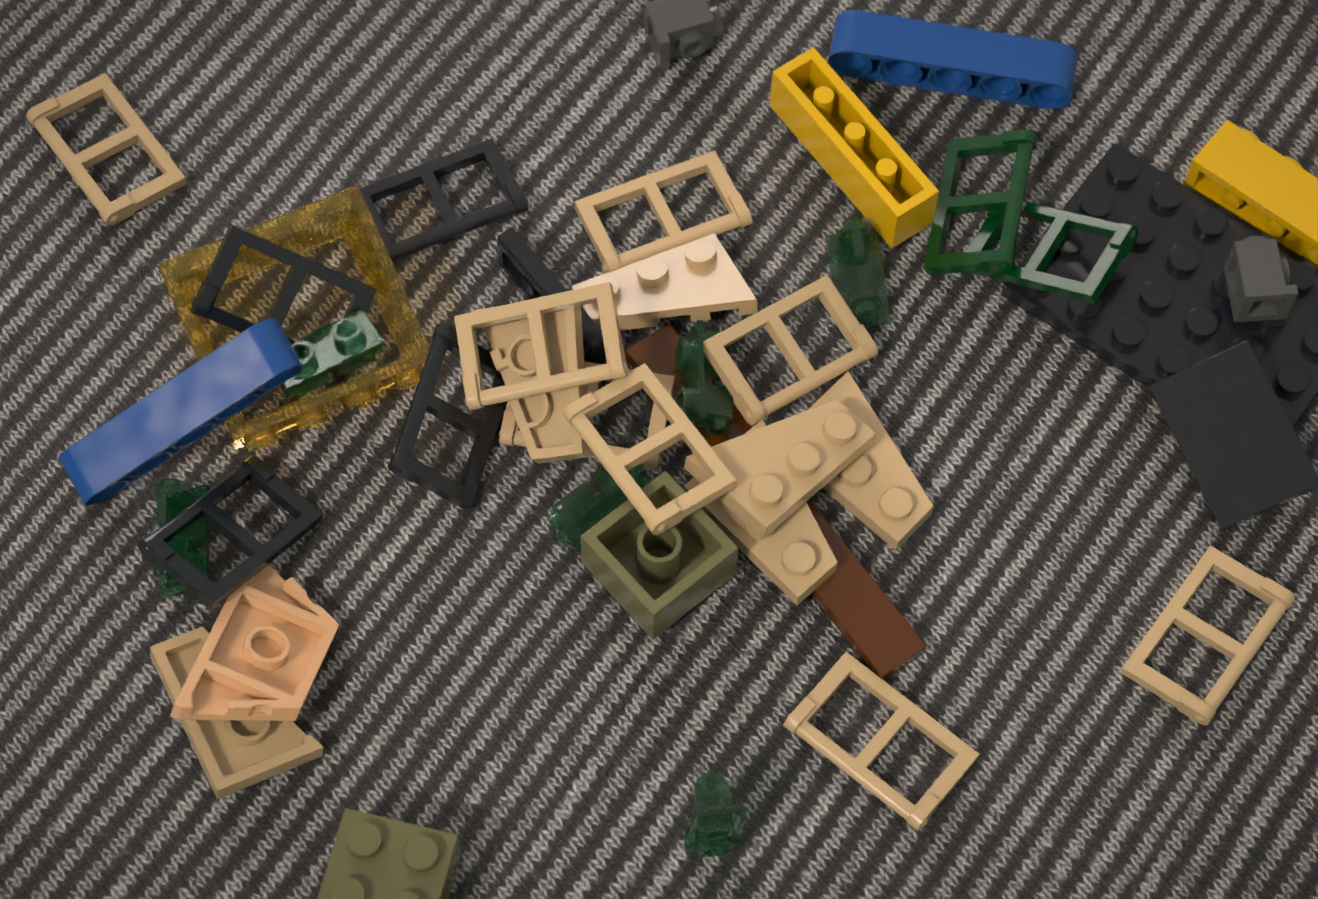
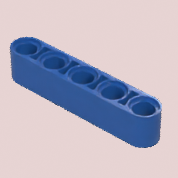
[828,10,1077,109]
[58,318,304,506]

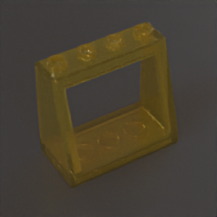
[157,185,430,452]

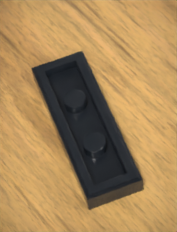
[497,227,607,364]

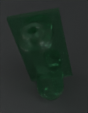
[826,217,891,326]
[280,309,385,399]
[674,320,733,436]
[547,463,652,553]
[153,478,209,599]
[683,773,746,857]

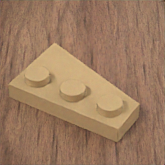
[571,233,758,331]
[473,306,590,464]
[808,371,934,550]
[684,399,876,539]
[684,420,838,605]
[150,626,324,799]

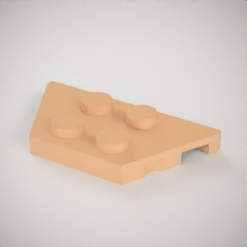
[170,564,339,721]

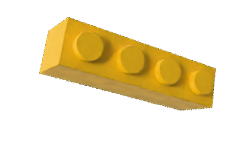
[769,47,939,248]
[1184,120,1318,265]

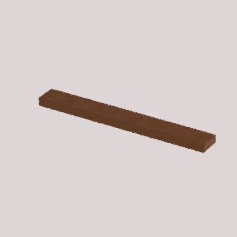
[625,323,926,680]

